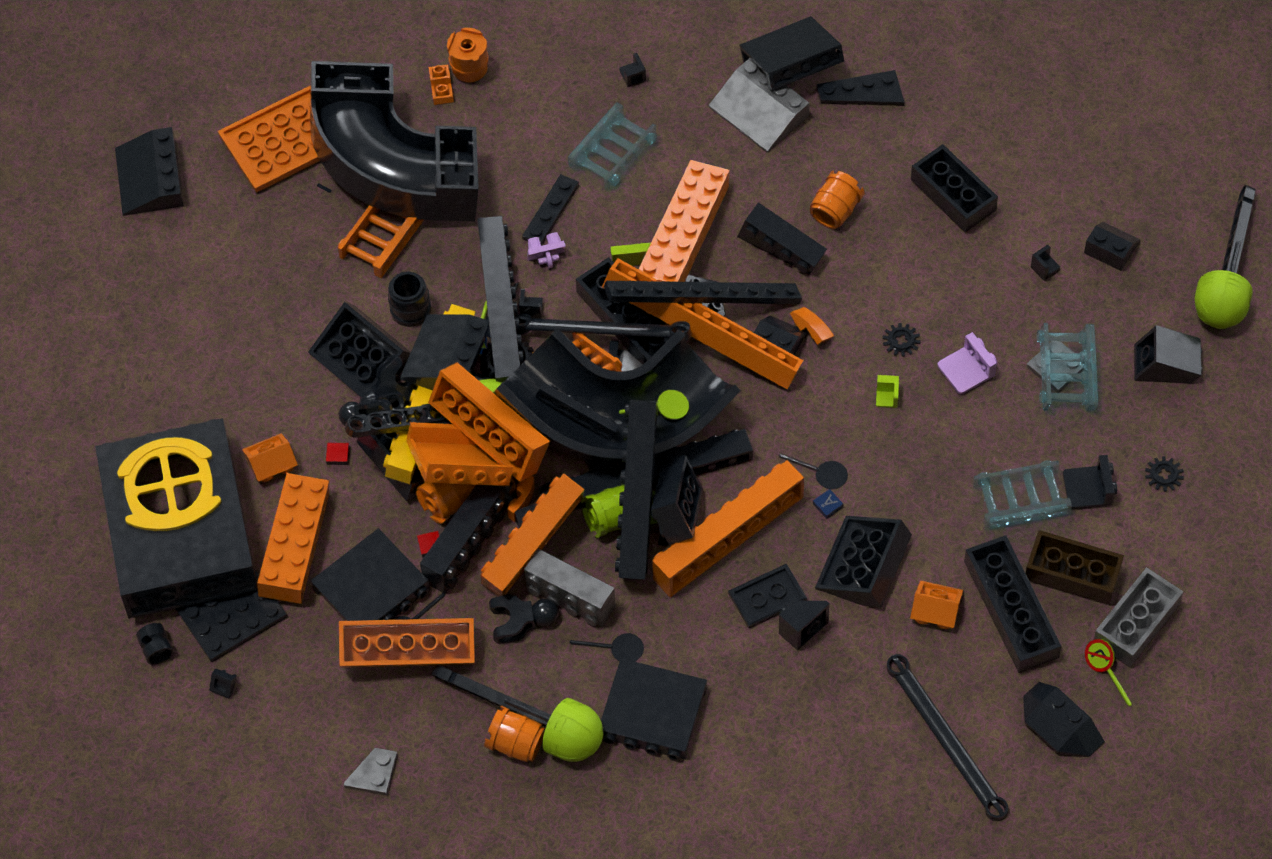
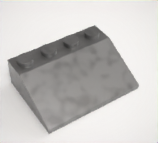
[709,58,809,153]

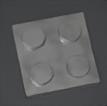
[1026,338,1087,393]

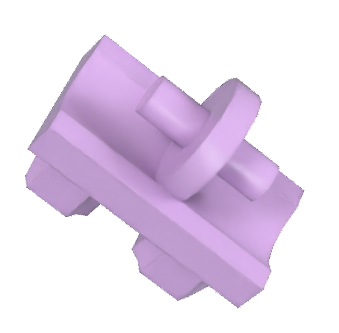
[527,232,565,269]

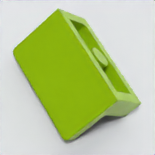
[611,243,651,266]

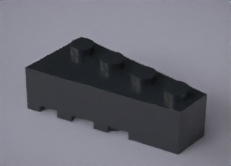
[737,202,827,275]

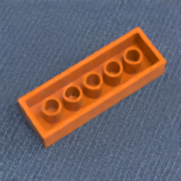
[428,362,550,482]
[257,473,330,604]
[480,473,584,596]
[339,618,475,668]

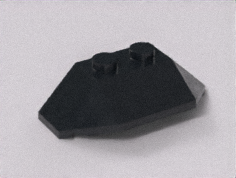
[1023,682,1105,757]

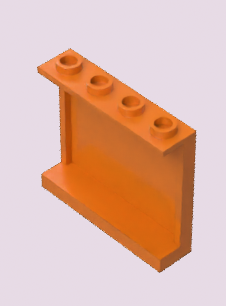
[406,422,513,486]

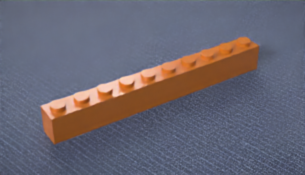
[602,258,804,389]

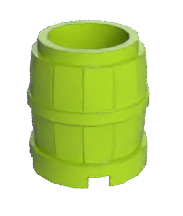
[581,485,624,538]

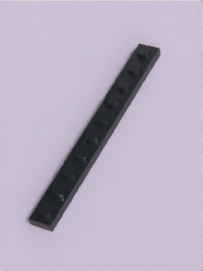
[604,281,802,304]

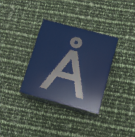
[813,489,843,519]

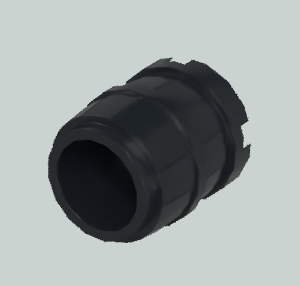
[388,271,431,327]

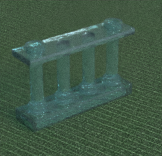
[568,102,657,191]
[1037,323,1098,411]
[973,460,1072,531]

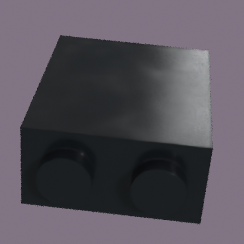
[1134,325,1202,384]

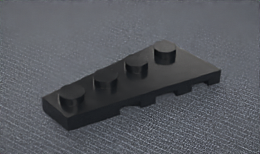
[816,70,905,106]

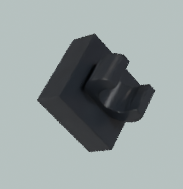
[209,669,237,698]

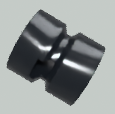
[136,623,174,665]

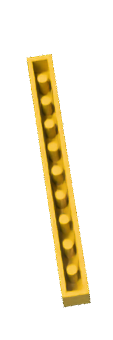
[383,304,475,484]

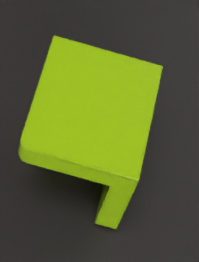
[876,375,899,408]

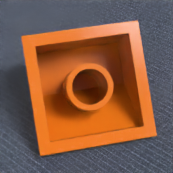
[242,433,298,482]
[910,580,963,629]

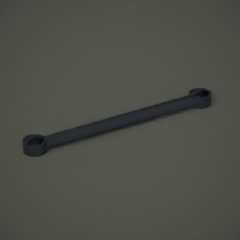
[514,313,692,341]
[887,654,1008,821]

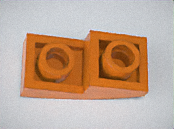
[428,64,454,105]
[790,307,834,345]
[507,476,535,523]

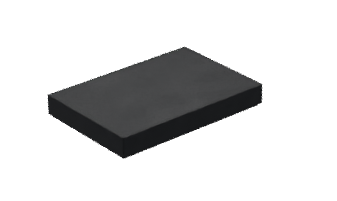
[728,563,807,628]

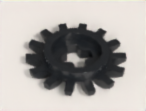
[882,323,921,357]
[1145,456,1184,492]

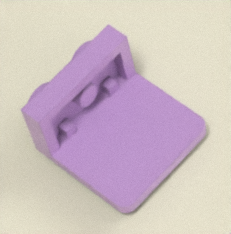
[937,332,997,394]

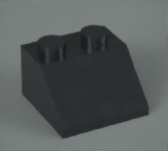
[1084,222,1140,271]
[754,316,808,355]
[779,601,830,651]

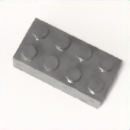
[524,549,616,627]
[1094,567,1183,667]

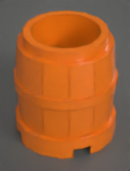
[447,28,489,82]
[810,171,865,229]
[416,483,476,524]
[484,705,546,762]

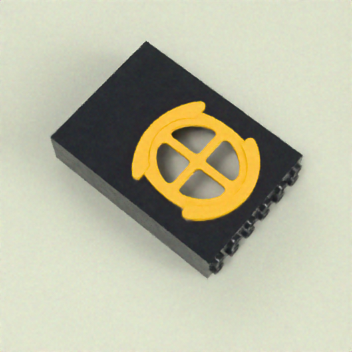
[95,418,258,619]

